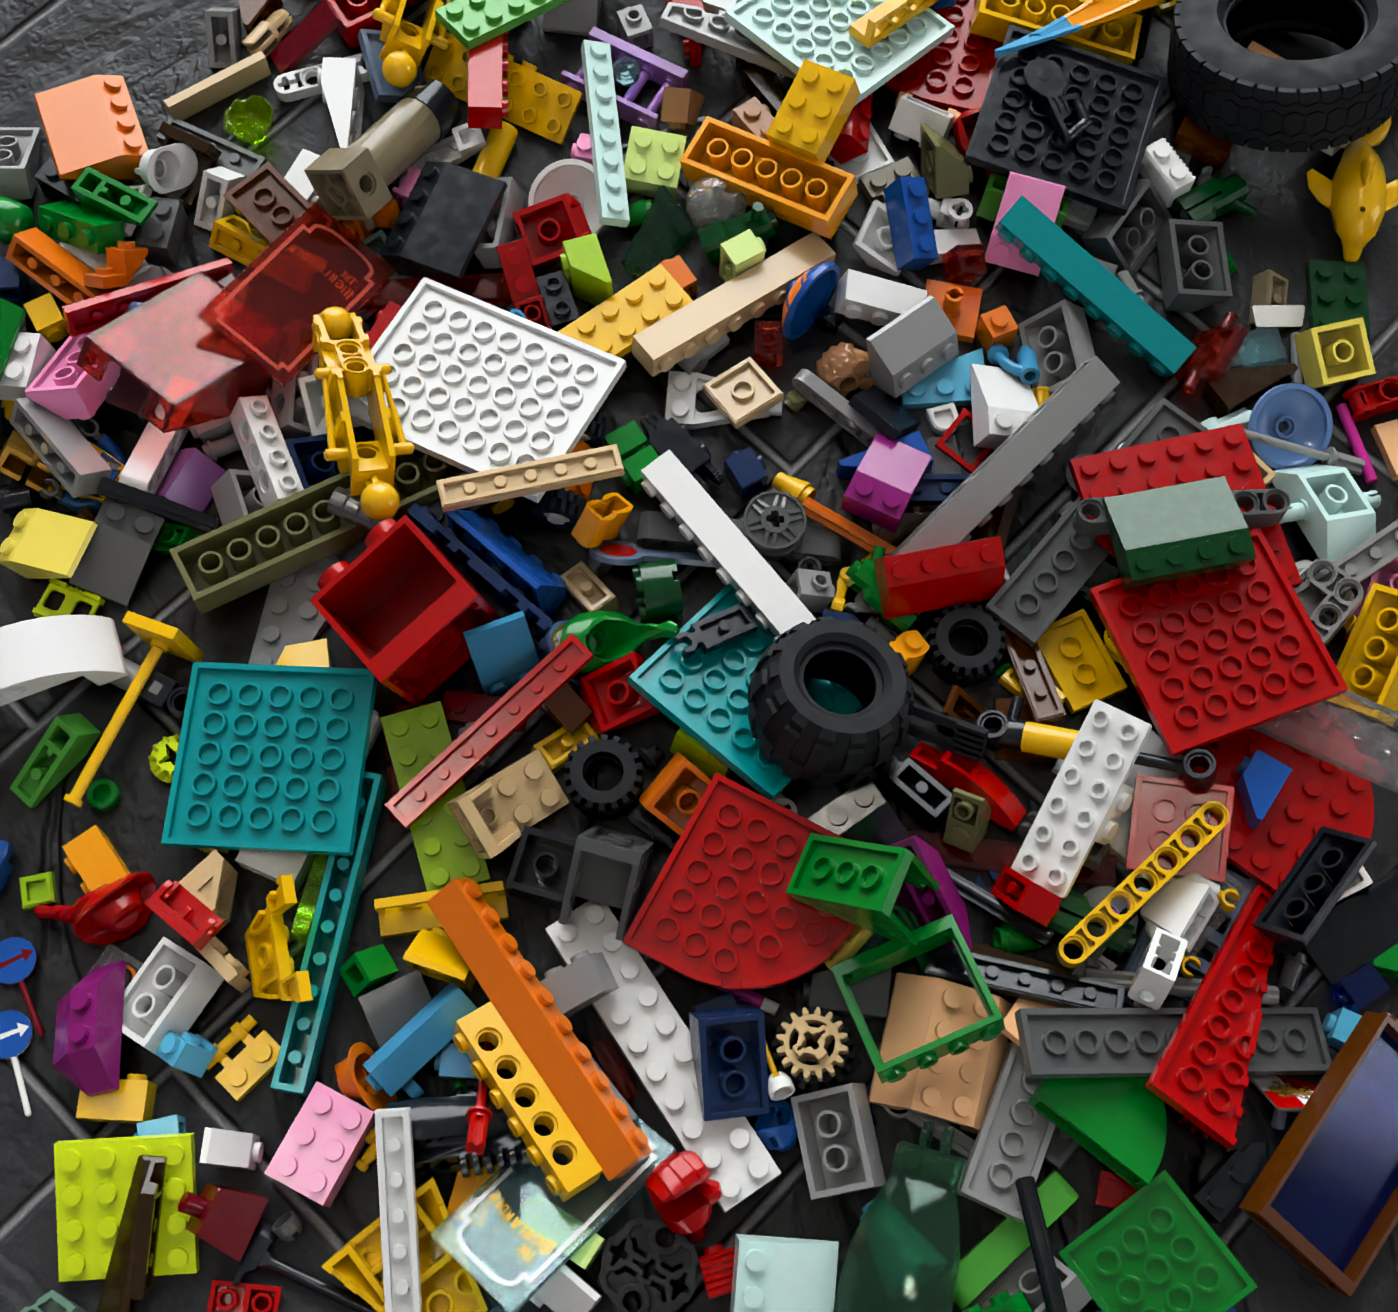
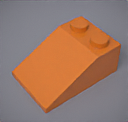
[638,751,712,836]

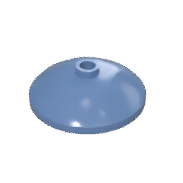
[1248,383,1333,470]

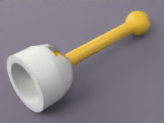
[766,1043,795,1101]

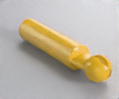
[472,121,518,178]

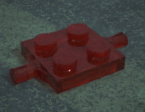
[1173,312,1248,394]

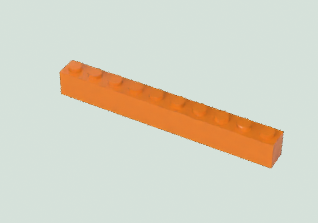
[427,878,653,1181]

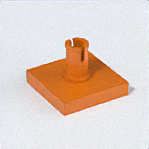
[925,279,983,344]

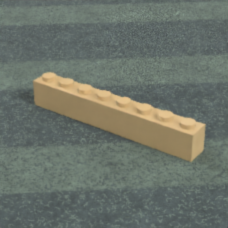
[632,232,836,377]

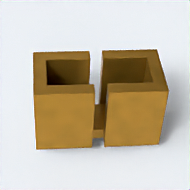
[0,430,59,493]

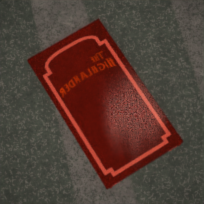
[197,202,396,387]

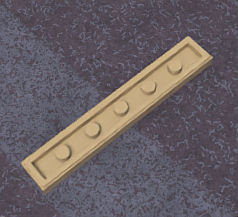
[436,444,624,512]

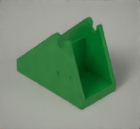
[785,833,940,946]

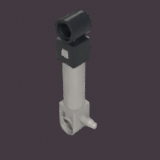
[109,657,188,724]

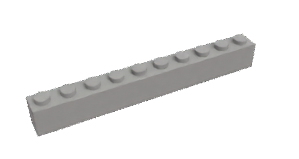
[889,356,1120,556]

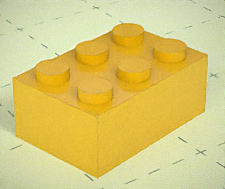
[766,59,860,163]

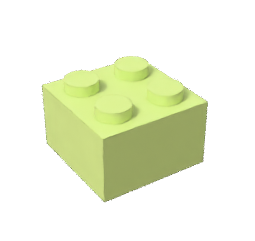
[624,126,687,201]

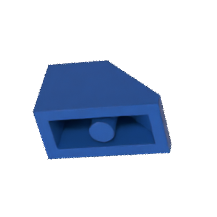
[1236,749,1292,830]

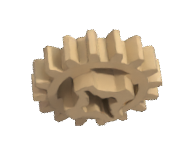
[776,1007,849,1082]

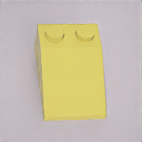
[0,508,98,579]

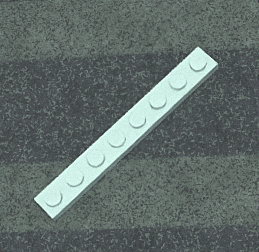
[581,39,630,228]

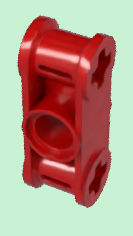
[1342,375,1398,422]

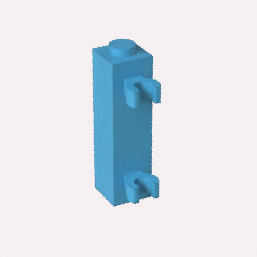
[363,981,478,1099]

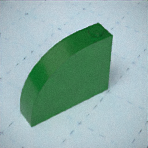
[1027,1077,1167,1190]

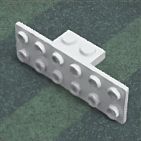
[1011,699,1152,898]

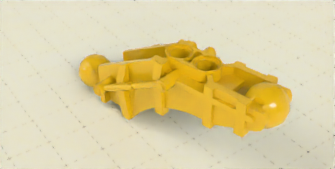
[372,0,451,88]
[311,306,414,521]

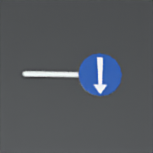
[0,1010,33,1117]

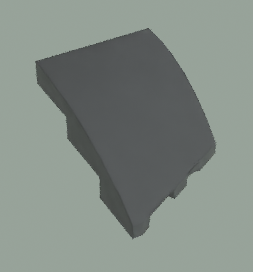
[358,969,432,1091]

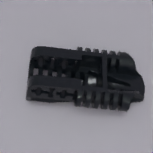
[386,1085,551,1179]

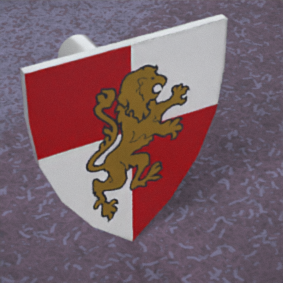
[1248,1075,1317,1130]

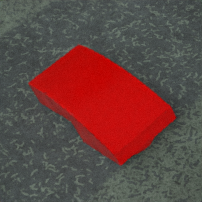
[206,1279,282,1312]

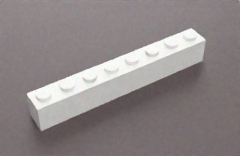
[641,449,816,642]

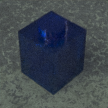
[1329,962,1391,1012]

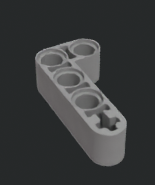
[1308,559,1364,647]

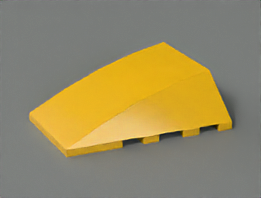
[321,1177,488,1312]

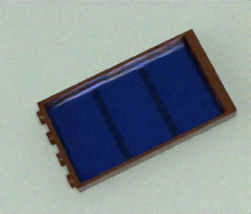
[1239,1011,1398,1297]

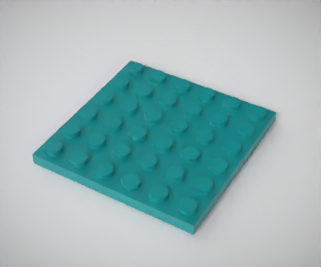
[627,583,862,801]
[161,662,378,856]

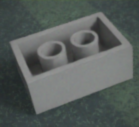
[790,1083,887,1200]

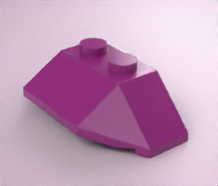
[888,835,973,952]
[53,960,126,1096]

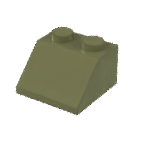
[920,123,973,199]

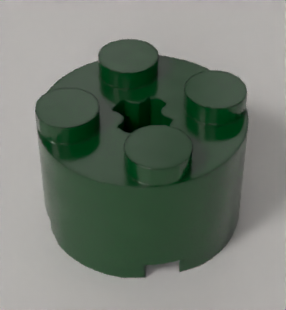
[631,559,683,624]

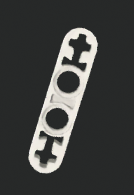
[273,53,370,102]

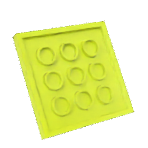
[54,1133,200,1282]

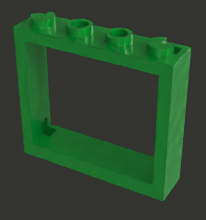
[831,914,1005,1083]

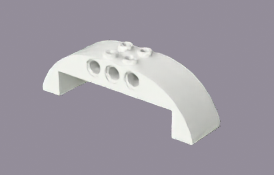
[0,614,128,706]

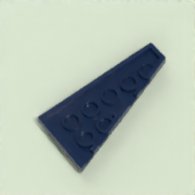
[407,503,553,642]

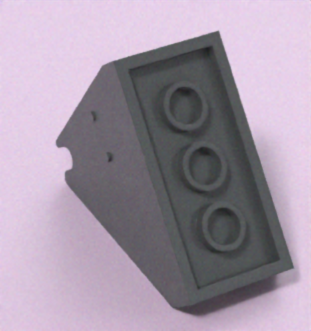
[558,825,656,941]

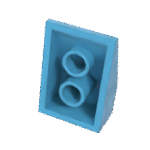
[463,610,540,695]

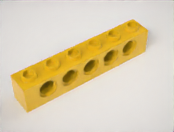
[452,1001,603,1203]

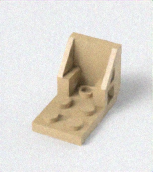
[447,749,570,859]
[178,850,252,993]

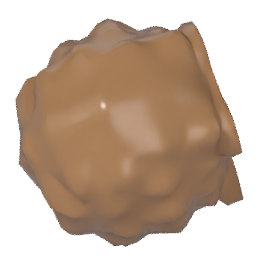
[815,342,874,397]

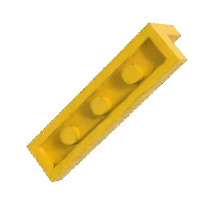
[849,0,939,49]
[209,214,327,295]
[374,880,510,938]

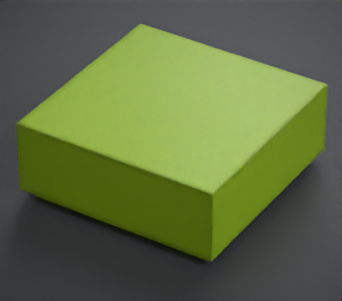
[19,871,58,911]

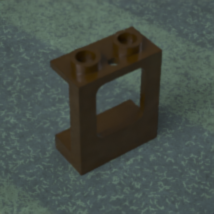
[134,121,222,212]

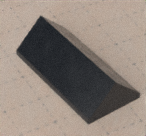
[1252,826,1377,957]

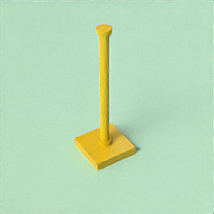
[63,611,205,808]

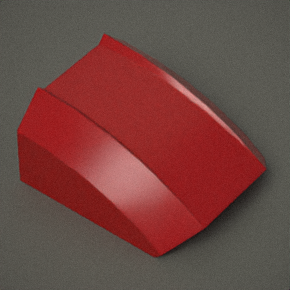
[512,193,592,271]
[580,651,661,735]

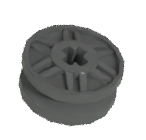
[742,490,807,559]

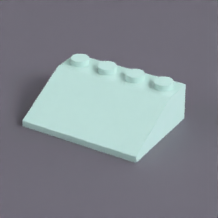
[730,1234,839,1312]

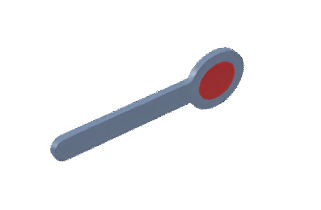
[589,540,772,568]

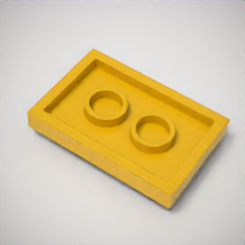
[1037,609,1128,714]

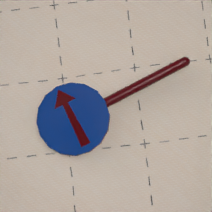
[0,937,44,1037]

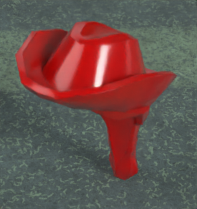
[33,872,157,946]

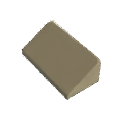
[1249,269,1289,330]

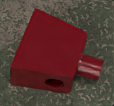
[178,1183,269,1262]

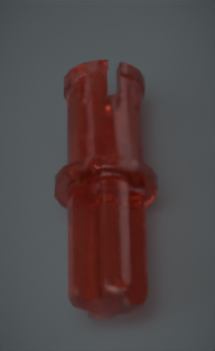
[592,1037,639,1101]

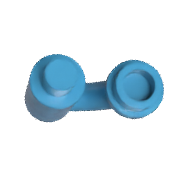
[987,343,1040,385]

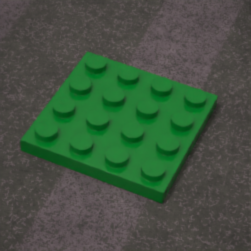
[1058,1169,1258,1312]

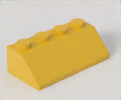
[1331,582,1398,724]

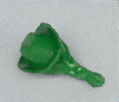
[560,610,680,675]

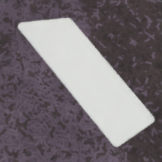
[1252,305,1305,327]

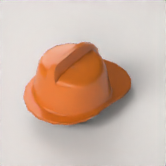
[334,1042,398,1112]

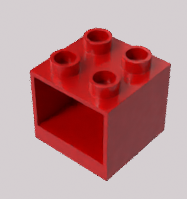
[309,515,501,707]

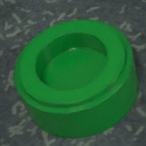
[87,778,121,811]

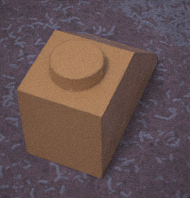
[661,86,705,130]

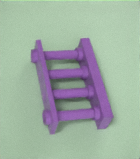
[561,26,688,131]

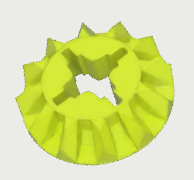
[148,734,180,783]

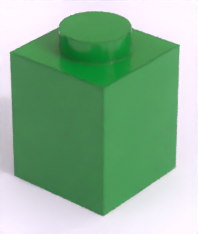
[338,944,399,997]

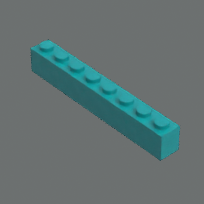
[994,195,1197,378]

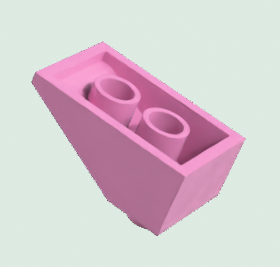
[984,171,1066,276]

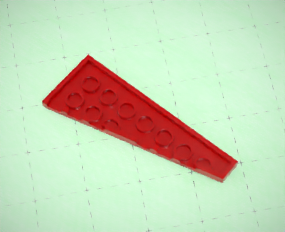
[1145,883,1274,1149]

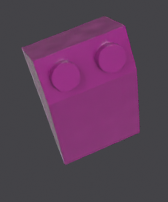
[841,433,932,533]

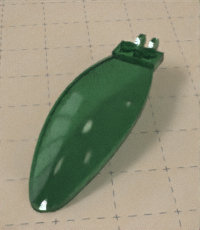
[833,1121,967,1312]

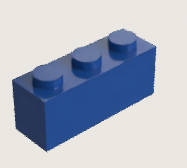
[883,176,938,270]

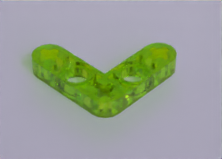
[289,854,329,943]

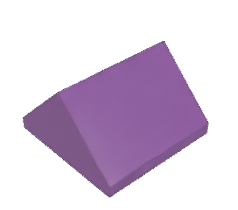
[155,448,226,513]

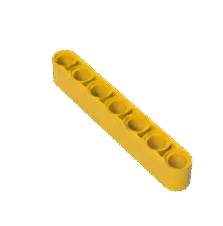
[1056,801,1229,969]

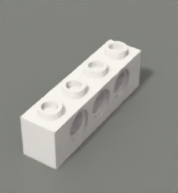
[229,395,304,507]

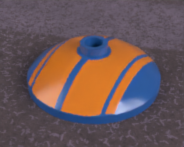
[782,262,840,340]

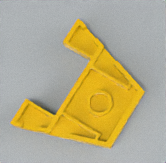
[244,874,313,1002]

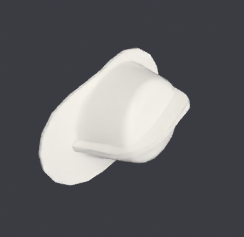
[134,143,198,194]

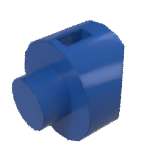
[754,1100,798,1152]

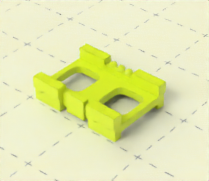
[32,578,105,618]

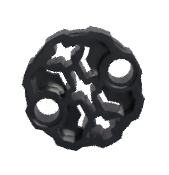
[599,1217,699,1312]

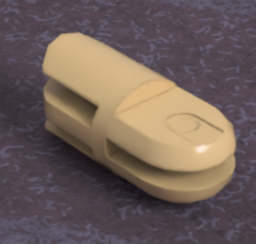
[241,9,293,58]

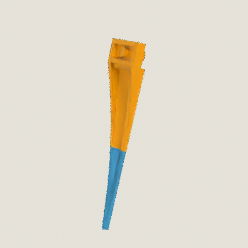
[994,0,1166,58]

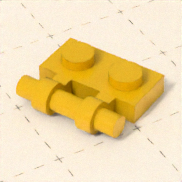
[207,1014,281,1102]

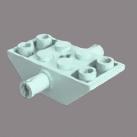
[1272,464,1381,563]

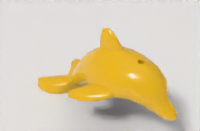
[1307,117,1398,262]

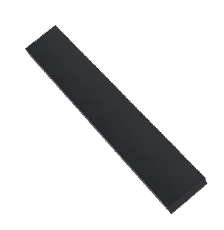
[924,946,1125,1008]

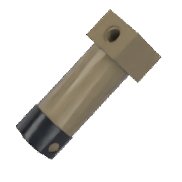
[304,78,462,231]

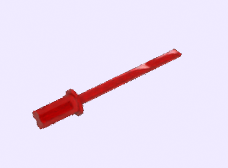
[466,1041,493,1155]

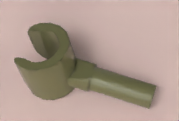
[784,389,809,411]

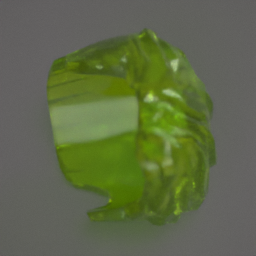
[224,95,274,144]

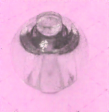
[685,176,747,229]

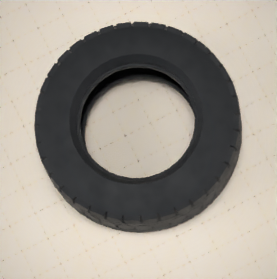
[1167,0,1398,153]

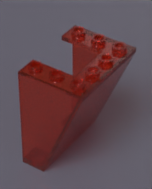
[76,271,288,433]

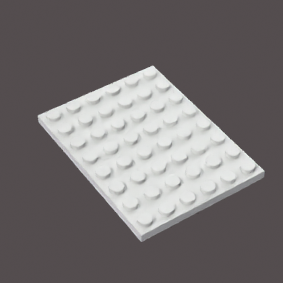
[347,277,627,503]

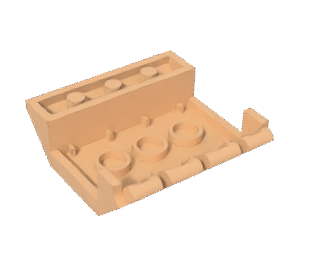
[868,972,1013,1134]

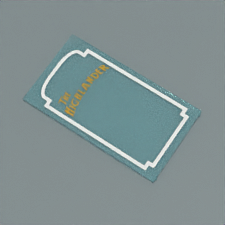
[430,1117,677,1312]

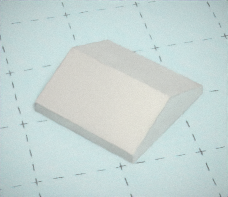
[852,199,901,276]

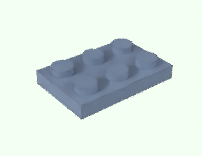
[357,28,425,103]

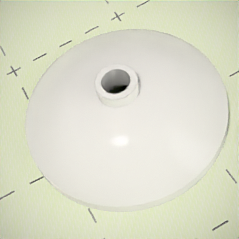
[528,159,604,234]

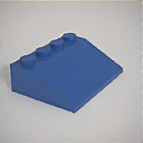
[446,509,567,617]

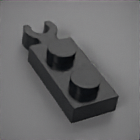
[673,602,758,658]

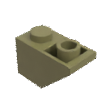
[943,787,992,853]

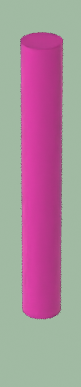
[1335,403,1378,485]

